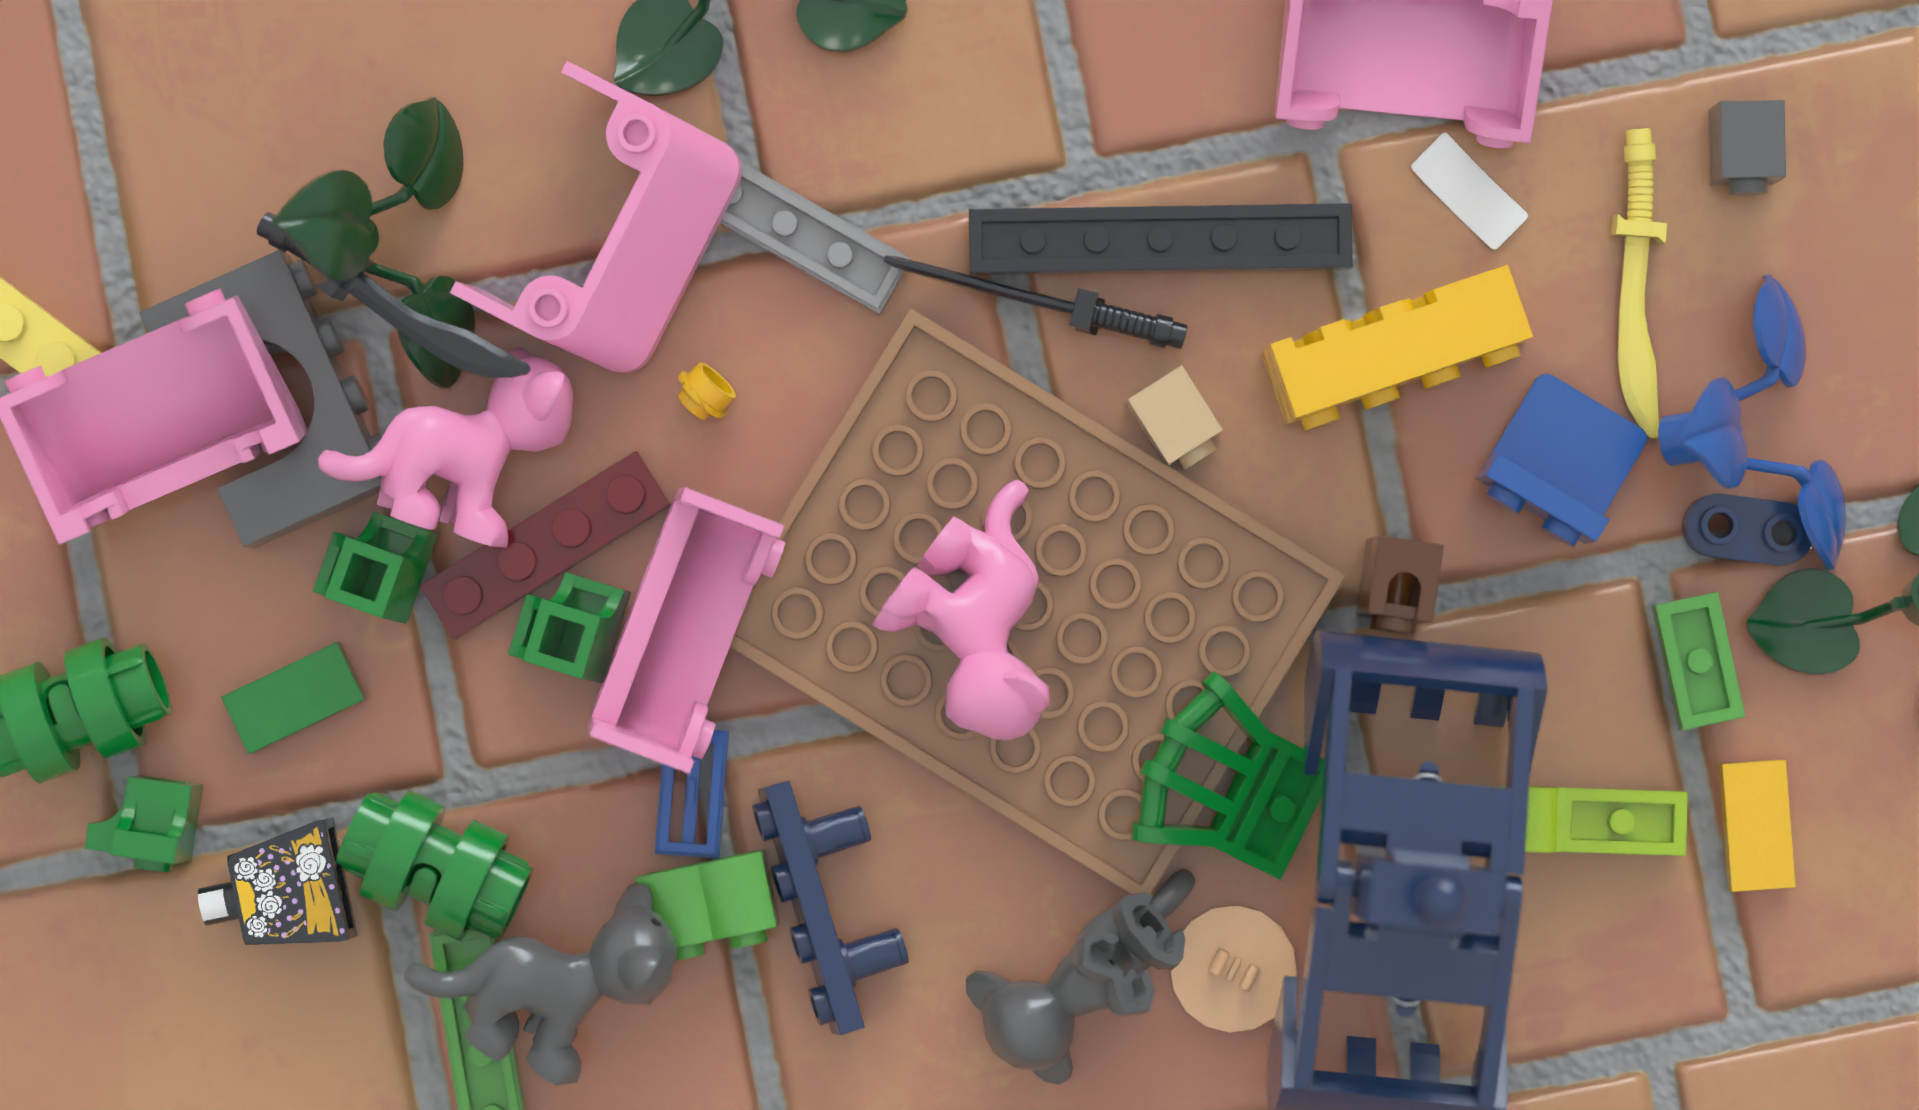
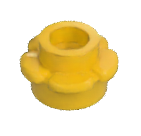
[677,362,736,420]

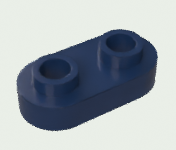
[1682,494,1812,566]

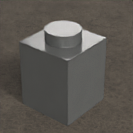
[1709,100,1786,196]

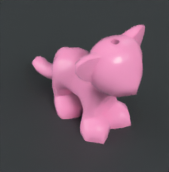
[318,347,573,548]
[871,480,1050,741]

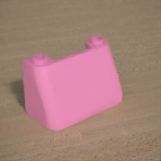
[1275,0,1553,148]
[0,288,308,545]

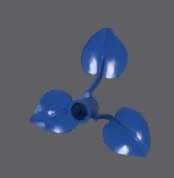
[1658,274,1846,570]

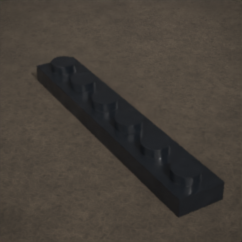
[969,203,1353,275]

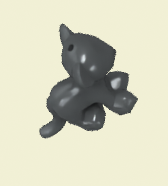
[966,869,1195,1085]
[404,882,677,1086]

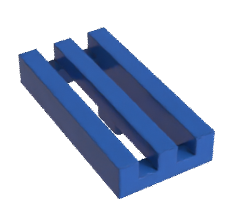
[655,730,729,858]

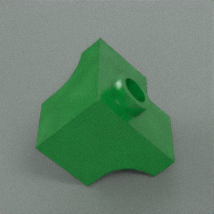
[313,511,438,624]
[508,572,631,683]
[84,775,203,872]

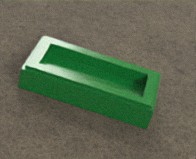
[221,642,367,754]

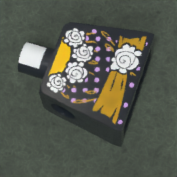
[198,817,358,945]

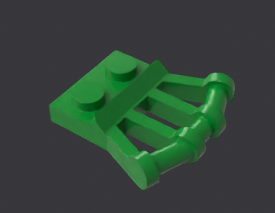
[1131,672,1325,880]

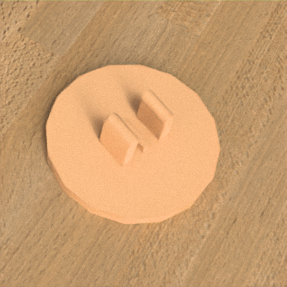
[1170,905,1297,1033]

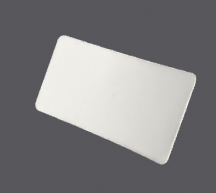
[1411,133,1528,250]

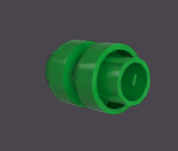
[0,637,172,784]
[336,790,533,941]

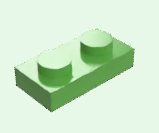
[1651,592,1746,730]

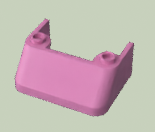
[450,61,742,373]
[586,488,785,773]

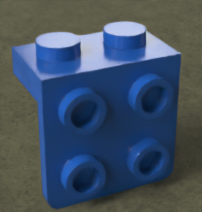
[1476,374,1647,547]

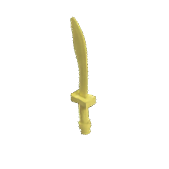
[1611,128,1667,439]

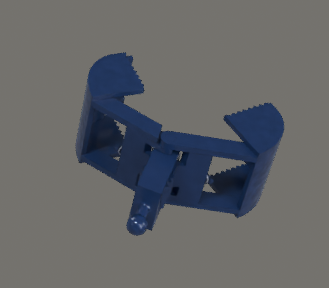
[1267,630,1548,1110]

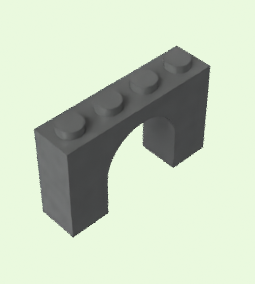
[139,250,382,549]

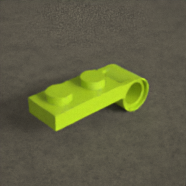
[1499,786,1688,856]

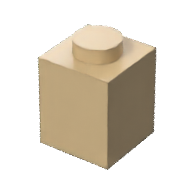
[1125,365,1223,470]

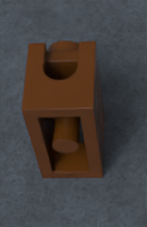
[1355,535,1444,634]

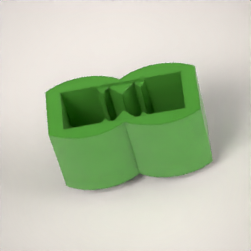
[635,849,780,961]

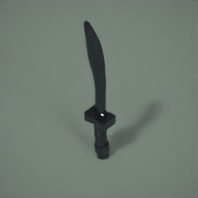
[257,212,531,378]
[883,255,1187,349]

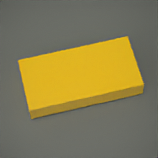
[1718,759,1796,892]

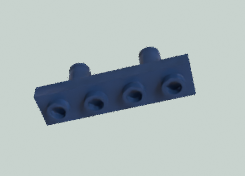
[752,780,909,1035]

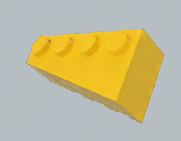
[1261,265,1533,431]

